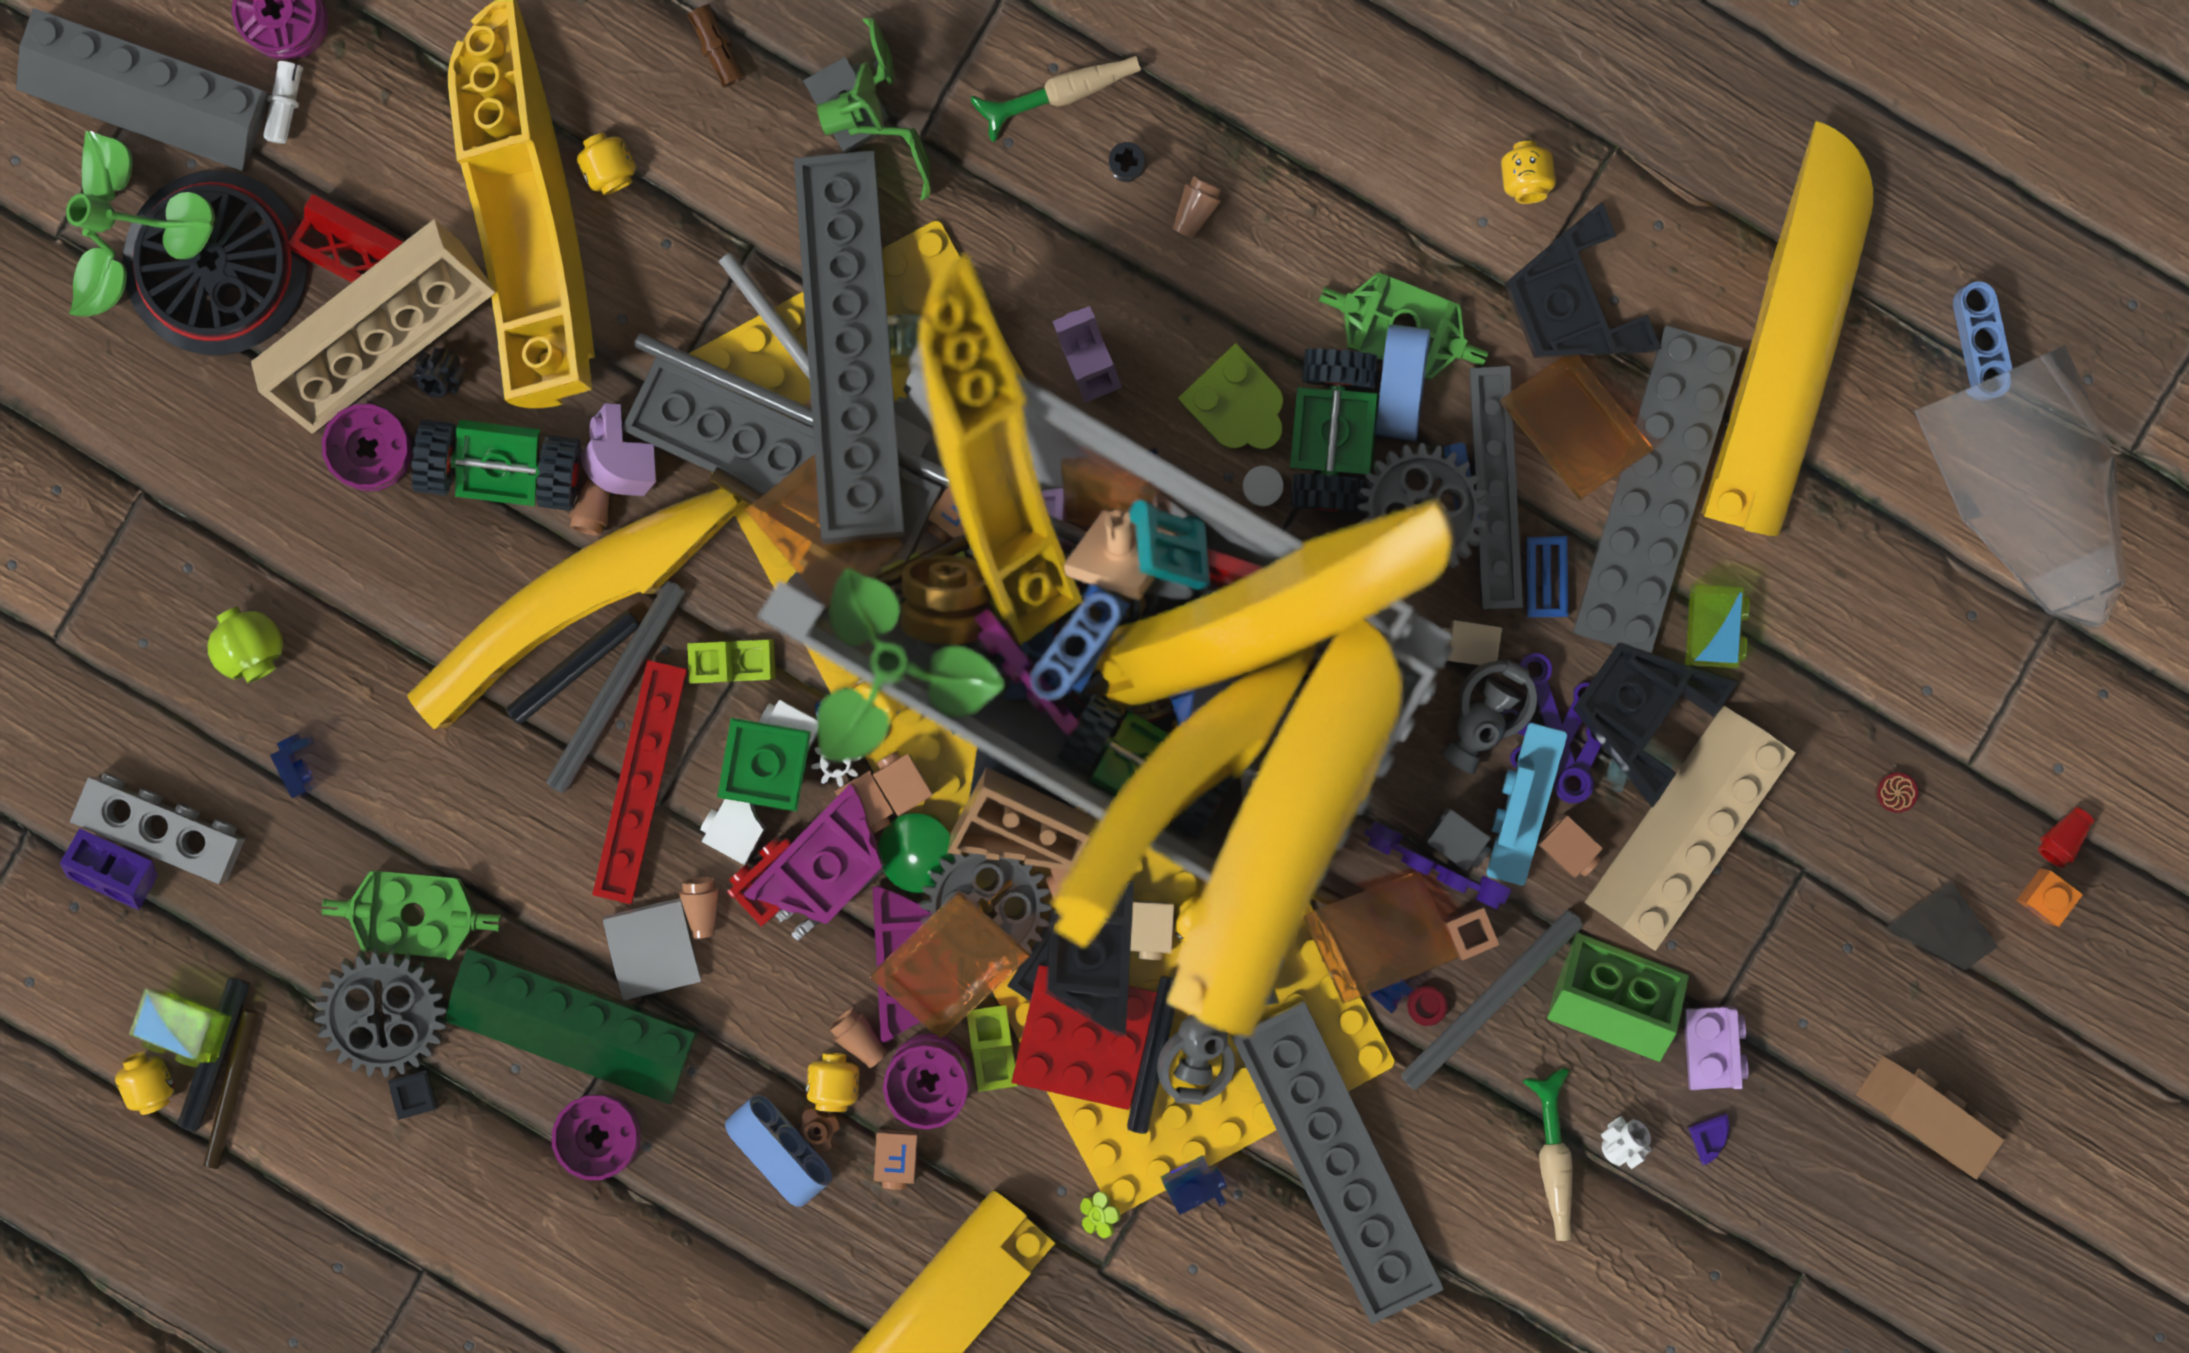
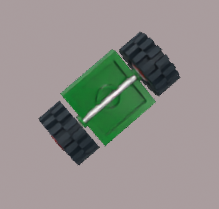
[1290,348,1379,513]
[411,420,581,511]
[1057,693,1233,838]

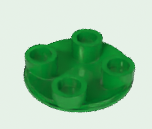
[878,813,954,893]

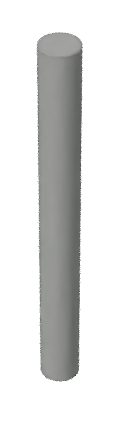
[718,252,810,380]

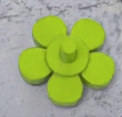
[1080,1191,1120,1238]

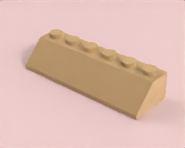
[251,219,495,434]
[1584,706,1795,951]

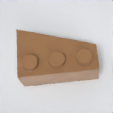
[948,767,1095,870]
[1855,1056,2004,1180]

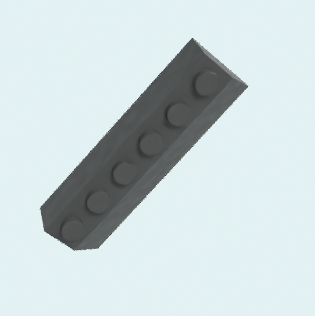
[16,8,269,172]

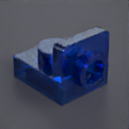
[270,733,315,798]
[1160,1155,1228,1215]

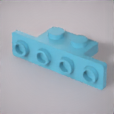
[1486,722,1567,886]

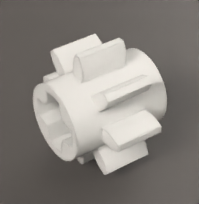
[811,747,862,787]
[1601,1116,1652,1169]

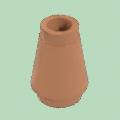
[1172,176,1222,239]
[568,476,610,536]
[679,877,719,938]
[829,1008,887,1068]

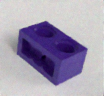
[60,828,158,910]

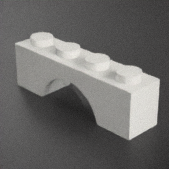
[700,699,818,865]

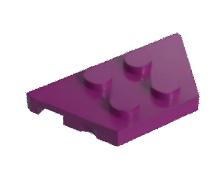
[744,782,884,924]
[872,886,960,1042]

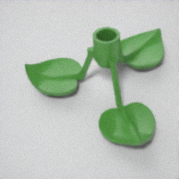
[817,17,931,200]
[66,131,215,317]
[817,568,1003,761]

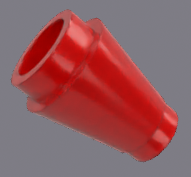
[2038,807,2095,868]

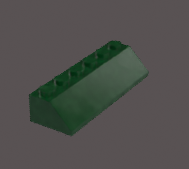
[446,946,699,1105]

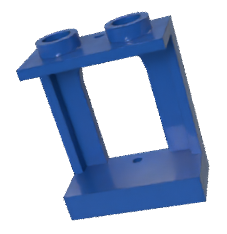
[1043,584,1129,695]

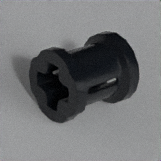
[1109,142,1145,182]

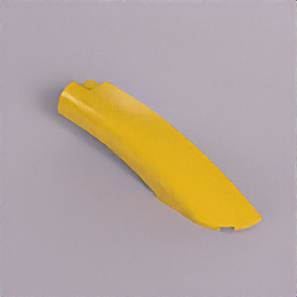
[448,0,595,408]
[1702,121,1873,536]
[920,254,1082,645]
[407,488,746,730]
[1096,501,1452,708]
[1167,619,1403,1036]
[1052,644,1316,947]
[849,1190,1055,1353]

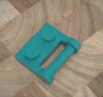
[1129,500,1210,589]

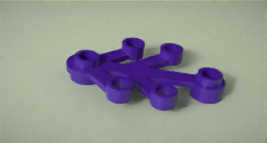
[1502,653,1602,803]
[1363,821,1512,910]

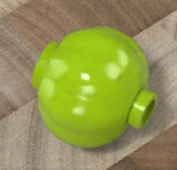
[207,606,283,684]

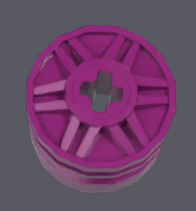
[231,0,329,62]
[322,404,412,492]
[883,1033,972,1130]
[552,1094,641,1180]

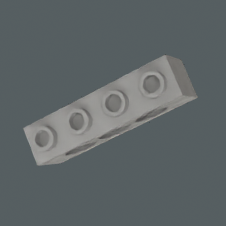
[70,772,245,884]

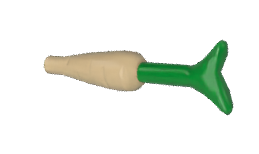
[971,56,1141,142]
[1523,1068,1573,1241]

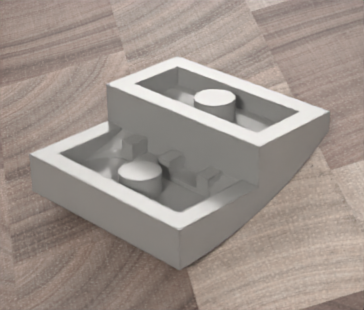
[603,898,701,1000]

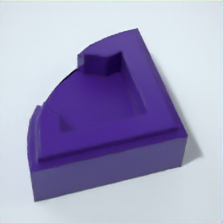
[1688,1113,1729,1166]

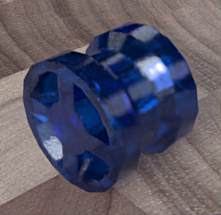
[1363,964,1414,1014]

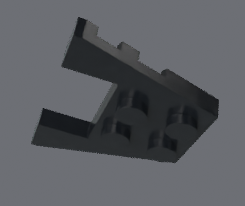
[1504,203,1661,358]

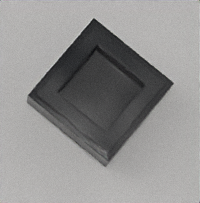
[387,1070,439,1120]

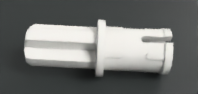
[264,61,304,144]

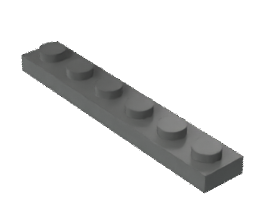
[1469,366,1523,610]

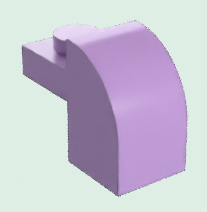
[1052,306,1122,403]
[580,403,656,496]

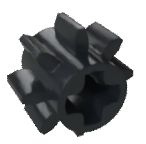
[413,348,465,398]

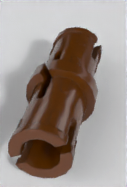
[687,4,746,88]

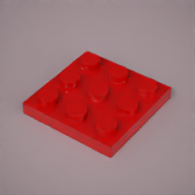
[1011,964,1157,1110]

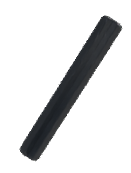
[506,610,639,724]
[1127,976,1176,1134]
[178,977,250,1132]

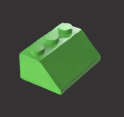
[1547,933,1689,1062]

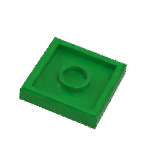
[717,718,812,811]

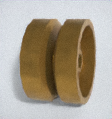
[901,556,992,644]

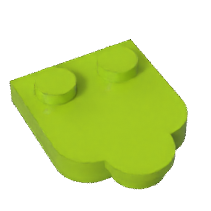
[1178,343,1283,449]

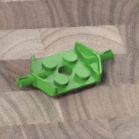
[1318,272,1489,381]
[322,870,501,960]

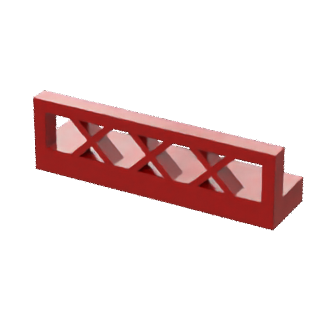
[288,194,404,283]

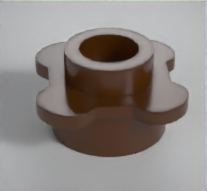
[797,1108,840,1153]

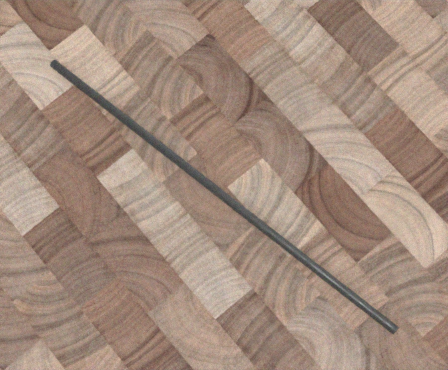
[635,333,1333,655]

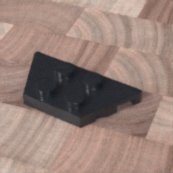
[1045,881,1134,1037]

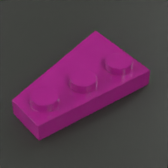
[975,608,1079,735]

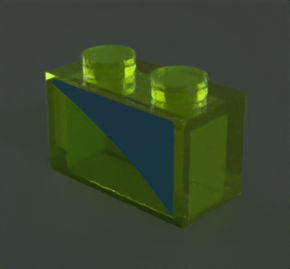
[1685,584,1750,668]
[129,989,232,1067]

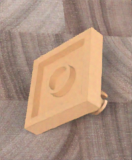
[1065,510,1177,600]

